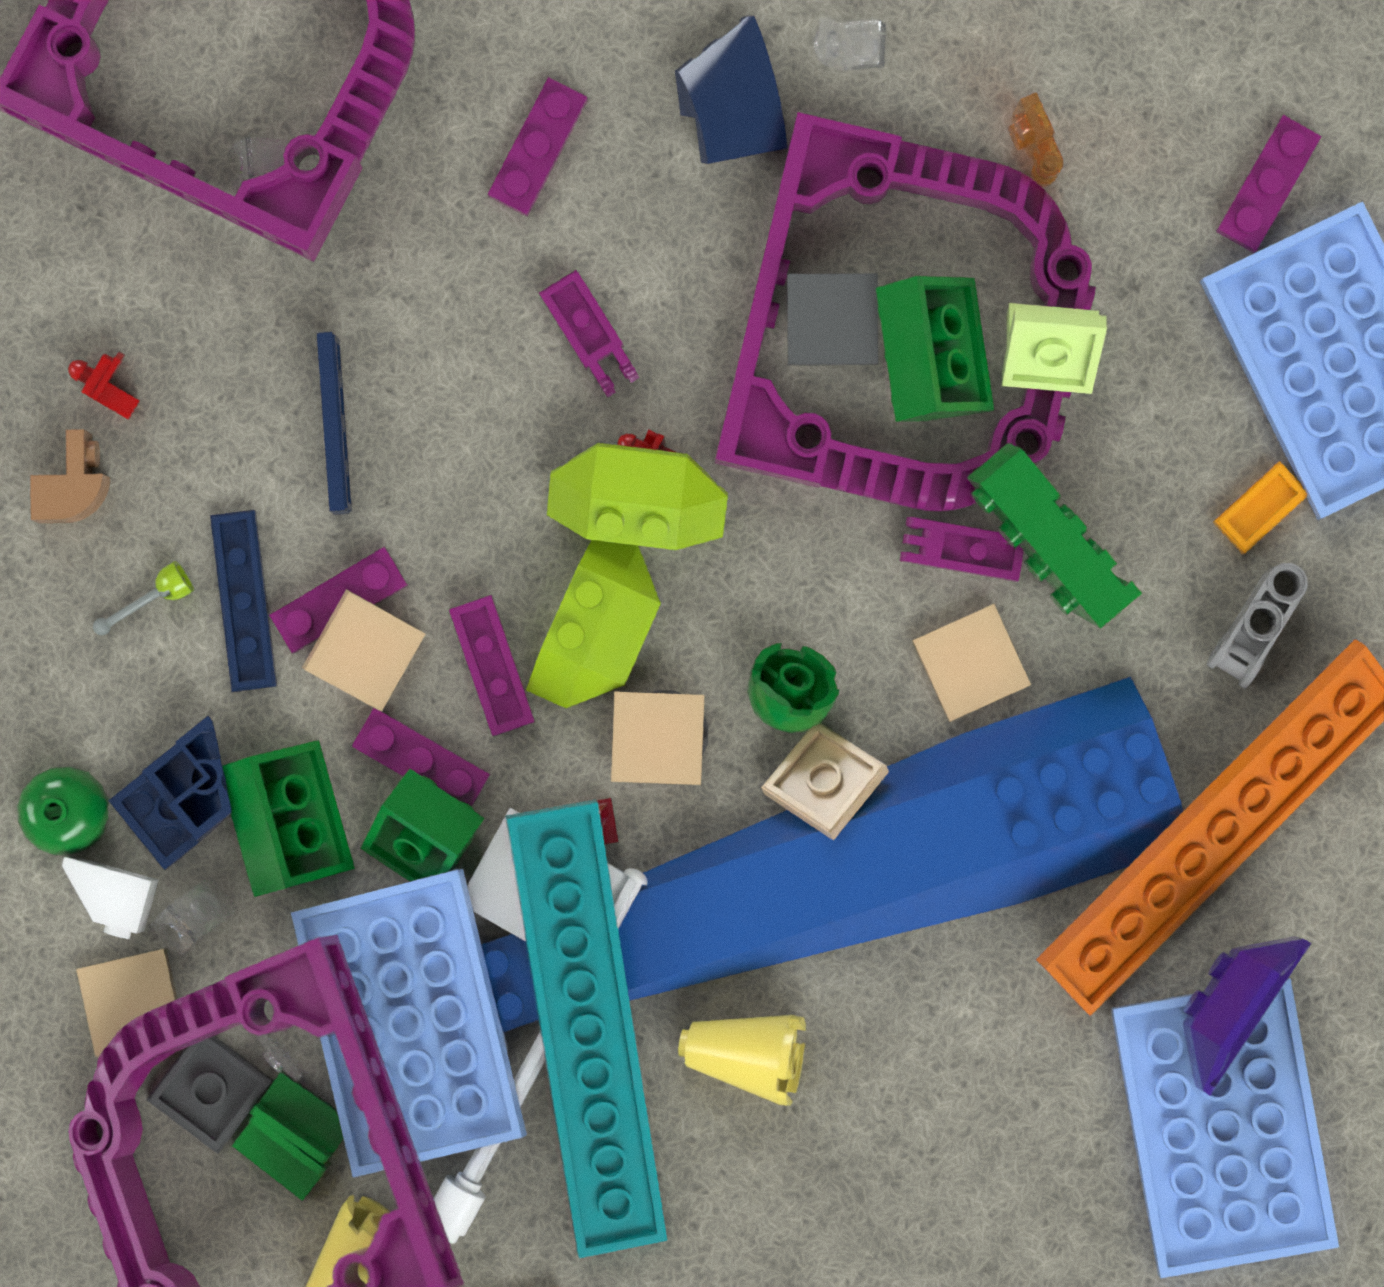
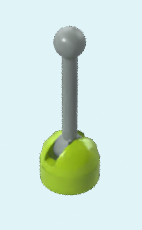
[93,561,194,636]

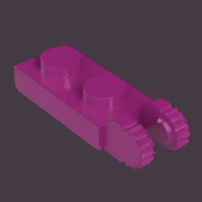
[539,270,639,398]

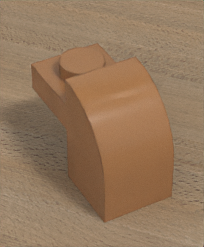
[30,429,110,524]

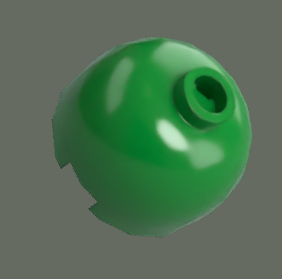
[747,643,839,733]
[17,767,109,856]

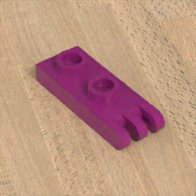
[899,517,1024,582]

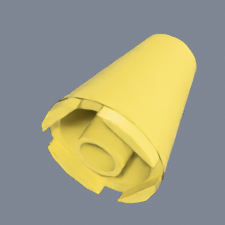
[678,1015,806,1106]
[306,1195,390,1287]

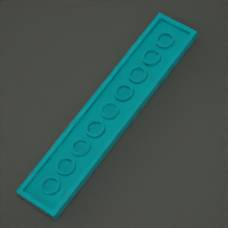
[505,799,668,1259]

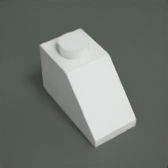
[62,856,159,939]

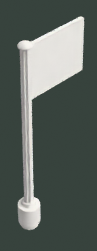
[434,808,648,1244]

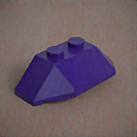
[1182,936,1312,1096]

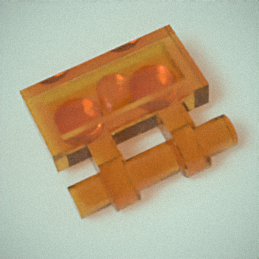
[1008,92,1064,187]

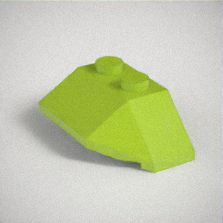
[547,443,728,550]
[526,540,661,709]

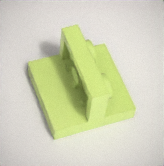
[1002,303,1107,394]

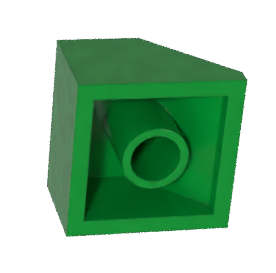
[360,768,485,882]

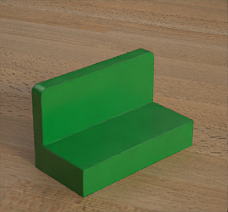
[250,1071,344,1165]
[232,1116,332,1201]

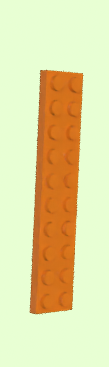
[1036,639,1384,1016]

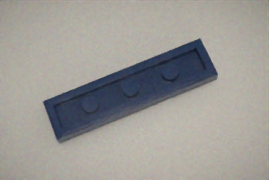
[317,332,352,515]
[210,510,278,692]

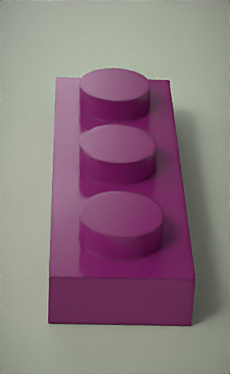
[487,77,588,217]
[1215,115,1322,253]
[269,547,408,654]
[449,595,535,737]
[351,708,491,807]

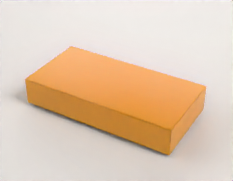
[1213,461,1307,554]

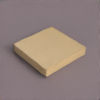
[302,589,426,712]
[912,604,1031,722]
[611,692,704,785]
[761,723,889,841]
[76,948,177,1057]

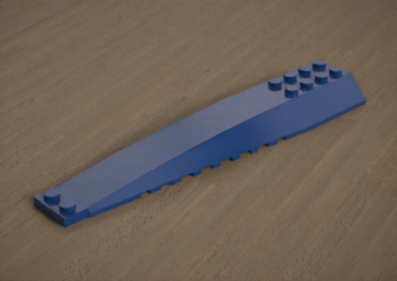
[481,677,1183,1033]

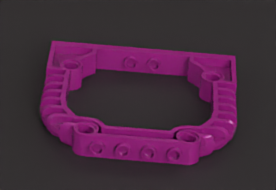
[0,0,415,262]
[715,112,1096,512]
[68,935,464,1287]

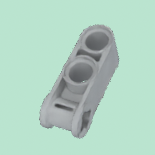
[1206,563,1308,689]

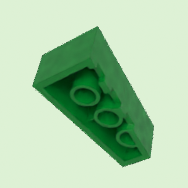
[967,443,1142,629]

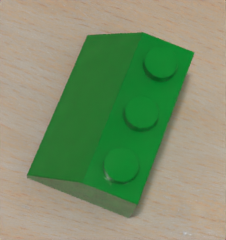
[876,276,994,422]
[223,740,355,897]

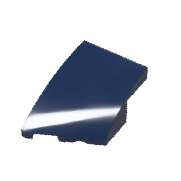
[675,15,788,164]
[108,716,232,870]

